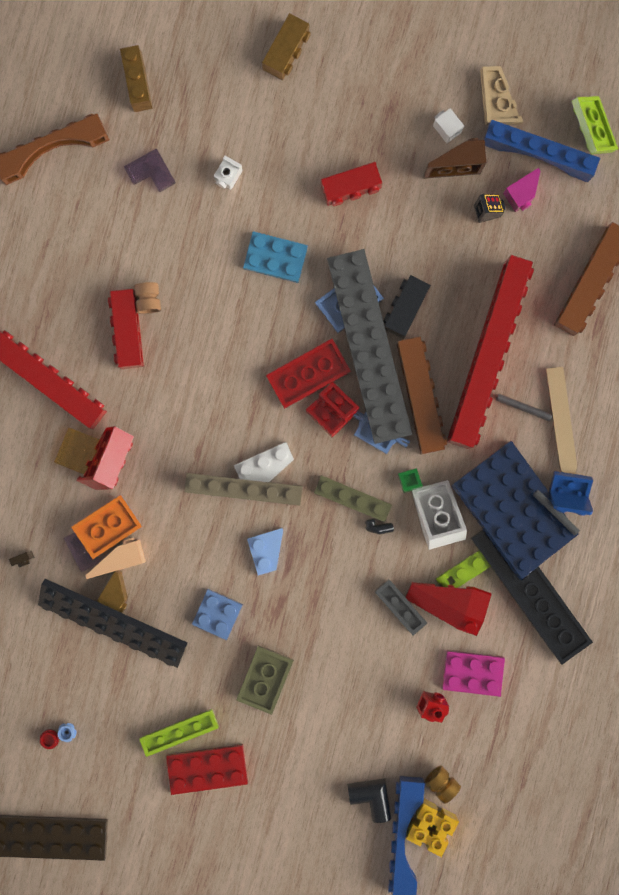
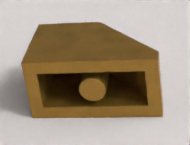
[97,570,128,613]

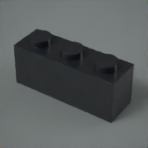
[383,275,431,339]

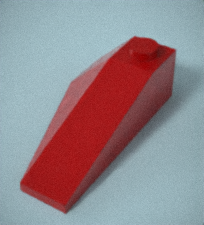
[405,582,492,636]

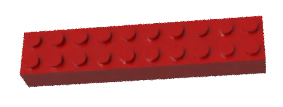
[447,255,534,449]

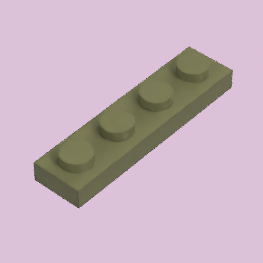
[314,475,392,522]

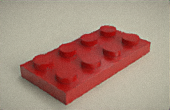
[266,338,351,409]
[166,744,248,795]

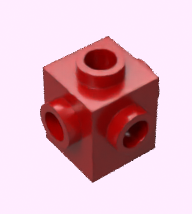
[416,691,450,723]

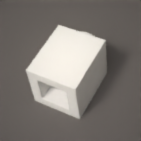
[433,108,464,143]

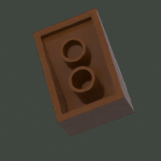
[424,138,487,179]

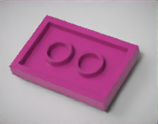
[442,650,505,697]

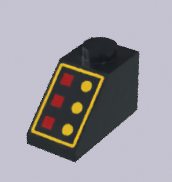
[474,194,505,223]

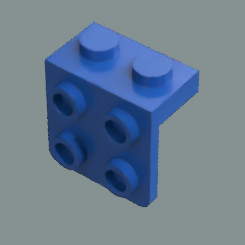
[549,471,593,516]

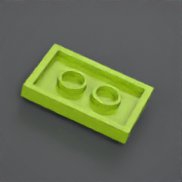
[571,96,618,155]

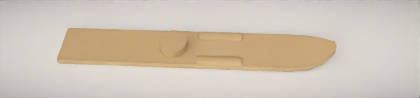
[546,367,577,474]

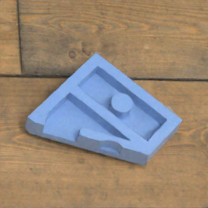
[247,528,283,576]

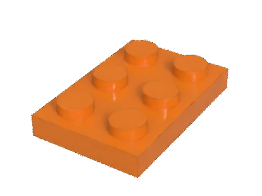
[71,495,142,559]

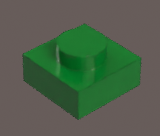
[398,468,423,493]

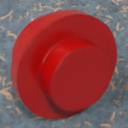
[39,729,59,749]

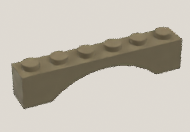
[184,473,303,506]

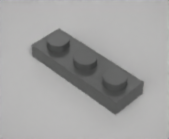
[375,579,427,636]

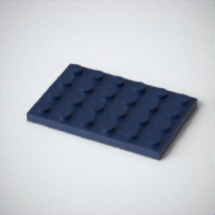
[451,441,579,580]

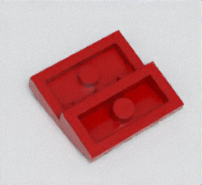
[306,382,359,437]

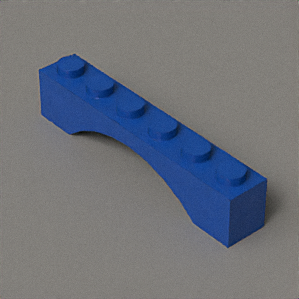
[483,120,600,182]
[388,776,425,895]

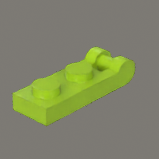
[436,550,491,588]

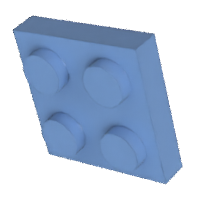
[192,589,243,640]

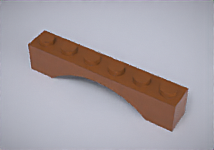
[0,114,110,185]

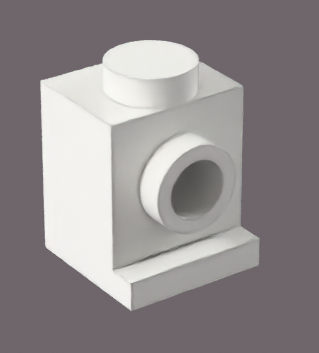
[214,156,243,190]

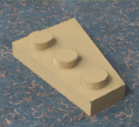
[480,66,523,125]

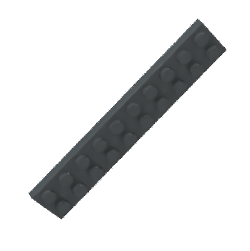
[327,249,412,444]

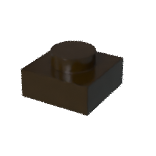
[9,551,35,568]

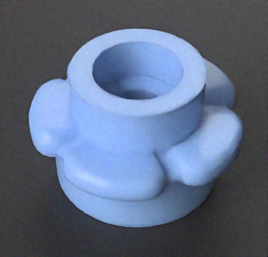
[57,723,77,742]

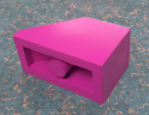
[503,168,541,212]

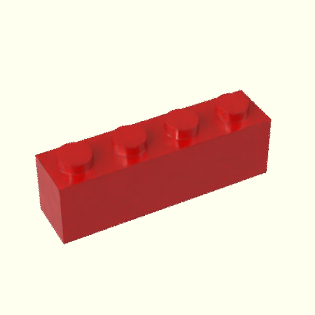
[108,289,144,369]

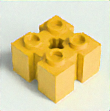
[406,798,459,858]

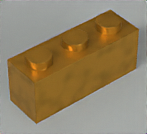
[262,13,311,81]
[120,45,153,112]

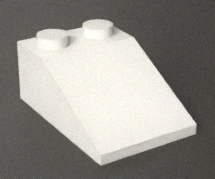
[412,480,467,550]

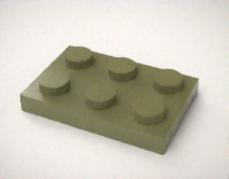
[236,645,294,715]

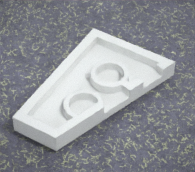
[234,442,294,482]

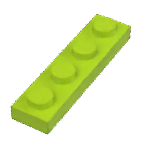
[139,709,219,757]

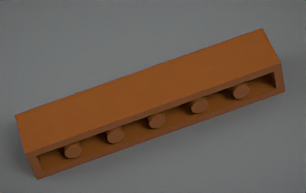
[554,222,619,336]
[397,336,447,455]

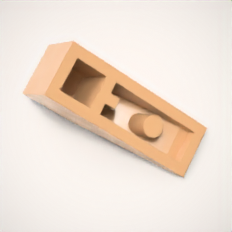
[85,538,146,579]

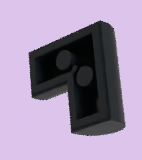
[347,778,391,823]

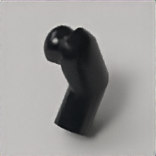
[365,519,394,535]

